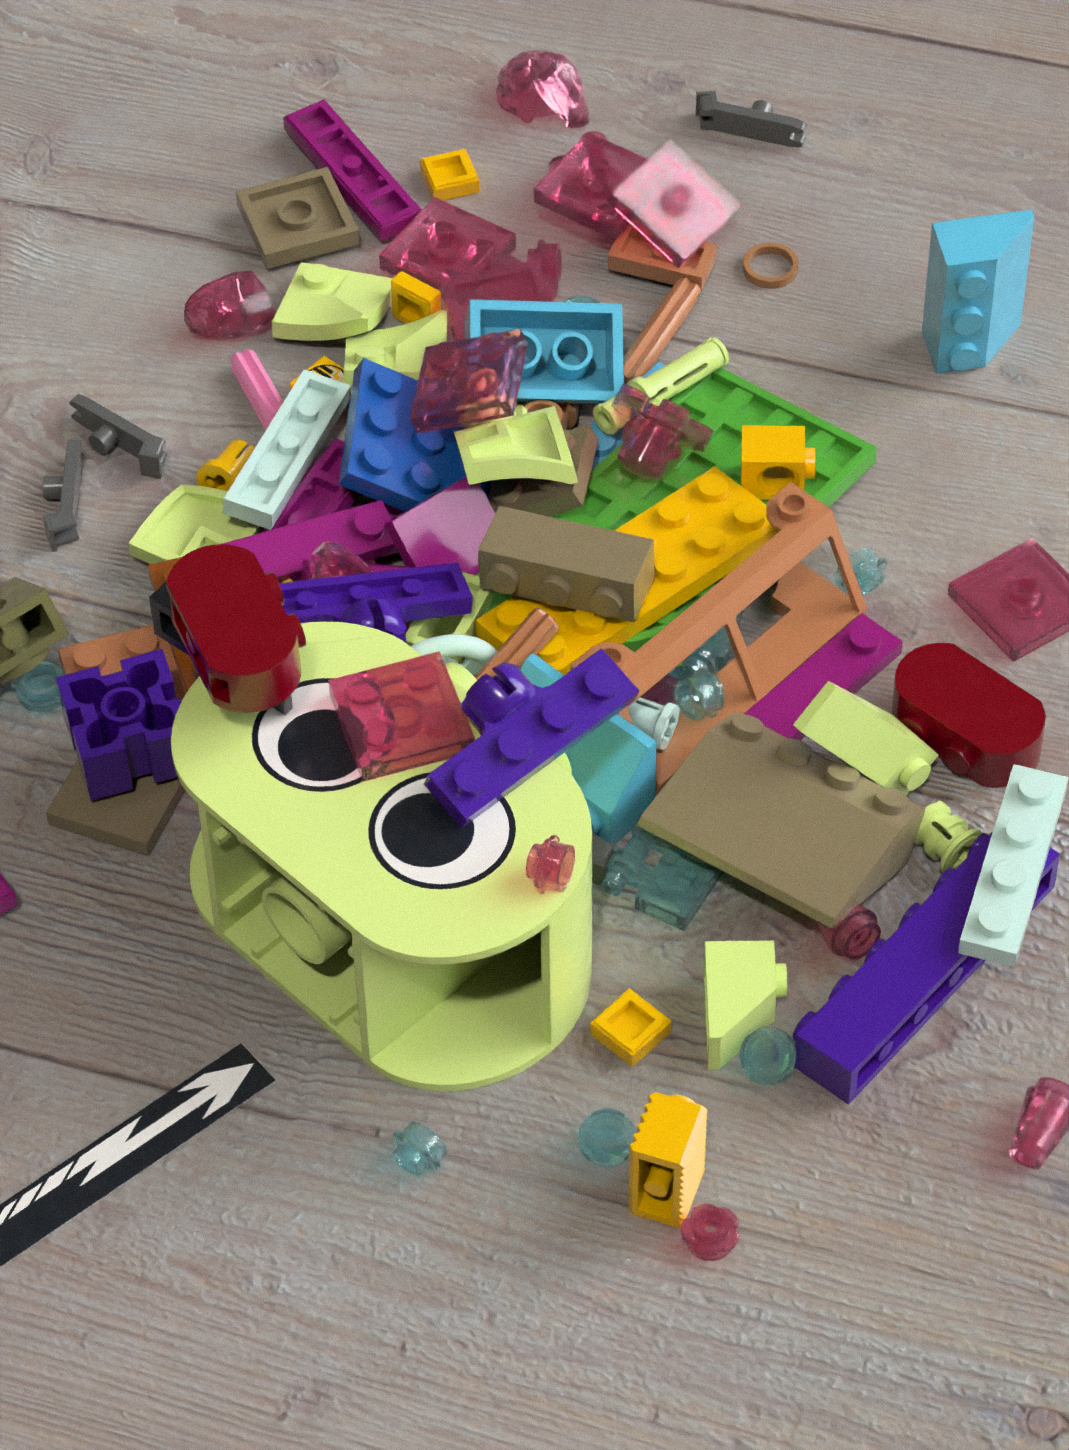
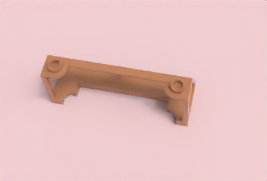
[570,482,867,797]

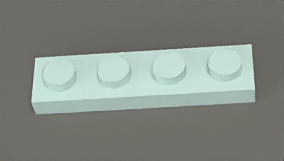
[222,370,351,530]
[958,764,1069,967]

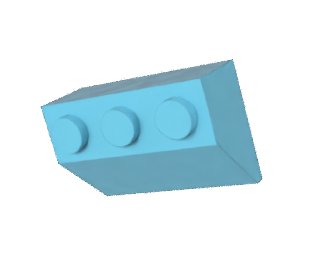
[922,209,1034,374]
[464,300,624,404]
[520,653,656,845]

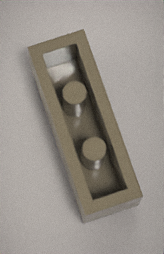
[478,506,654,622]

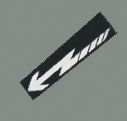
[0,1043,276,1267]

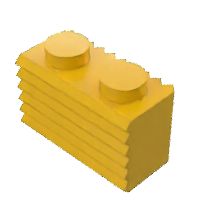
[628,1092,708,1228]

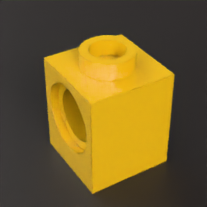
[741,425,815,500]

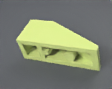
[793,681,939,795]

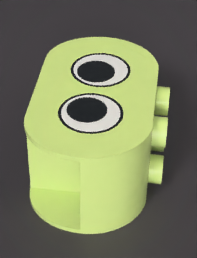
[171,622,592,1091]

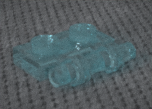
[600,814,724,931]

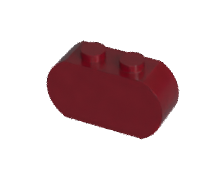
[166,544,306,713]
[891,643,1046,788]

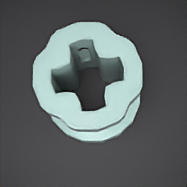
[628,697,680,751]

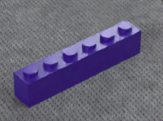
[792,831,1060,1105]

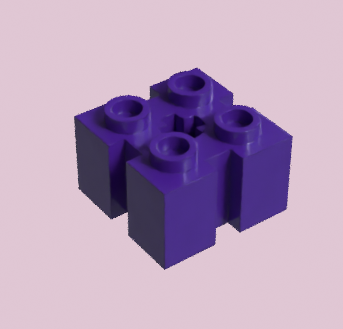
[56,649,181,801]

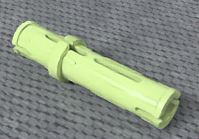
[593,337,729,435]

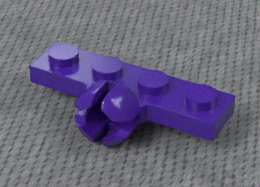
[280,562,473,643]
[424,648,639,828]

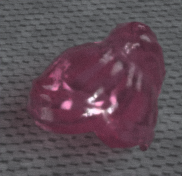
[496,50,590,128]

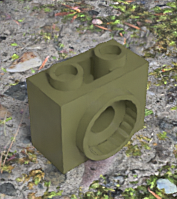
[0,577,69,684]

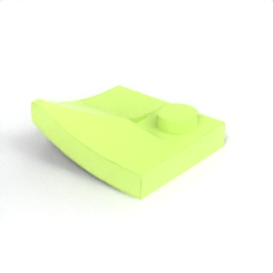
[272,262,393,341]
[344,310,447,391]
[454,406,578,485]
[128,485,265,564]

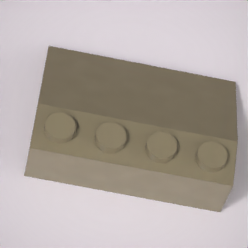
[638,712,925,928]

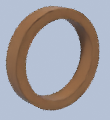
[743,243,798,289]

